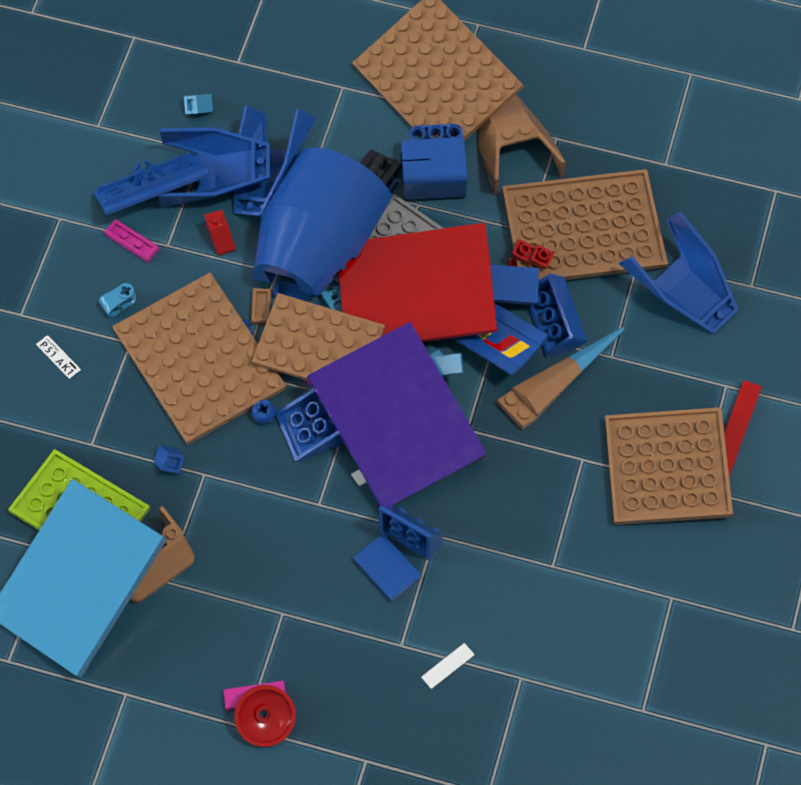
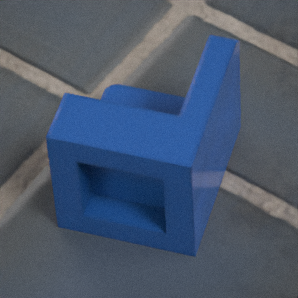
[154,445,185,474]

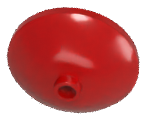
[234,685,296,747]

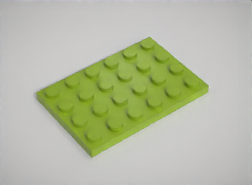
[8,449,150,530]

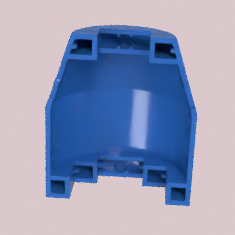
[253,148,393,296]

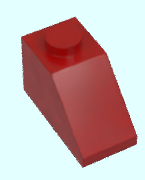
[204,209,236,256]

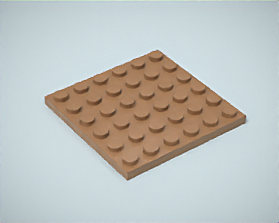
[605,407,733,525]

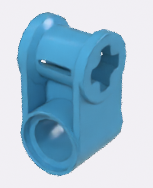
[99,283,136,317]

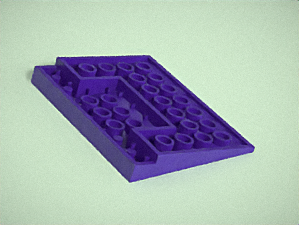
[307,322,487,506]

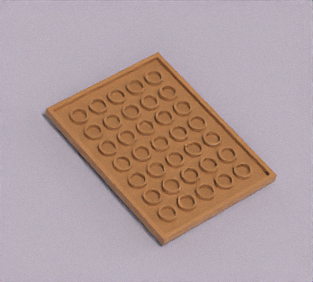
[352,0,524,141]
[502,169,668,280]
[112,273,287,445]

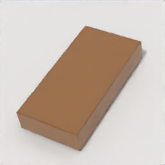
[251,288,272,325]

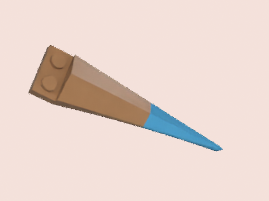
[497,327,625,430]

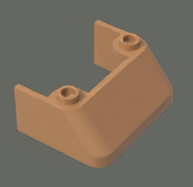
[130,506,195,603]

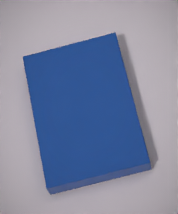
[491,265,539,305]
[353,534,422,602]

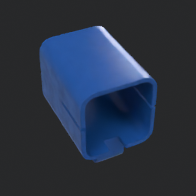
[401,124,467,200]

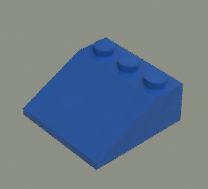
[276,388,344,462]
[379,505,442,561]

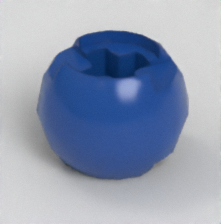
[251,400,276,424]

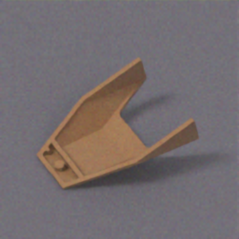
[478,94,566,195]

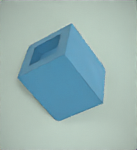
[184,94,213,114]

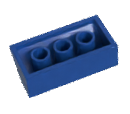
[528,273,587,357]

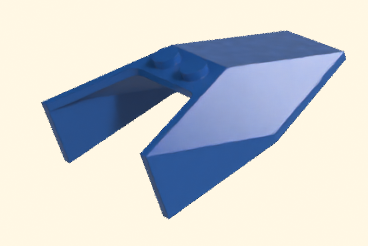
[233,106,317,217]
[158,127,270,208]
[618,212,739,334]

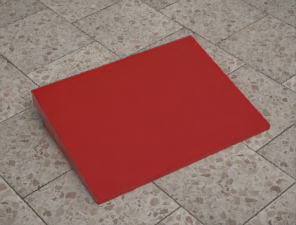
[339,223,497,342]

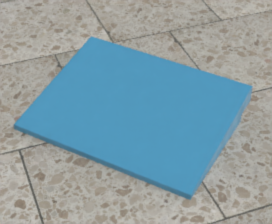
[0,479,167,677]

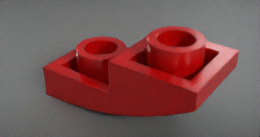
[510,239,554,269]

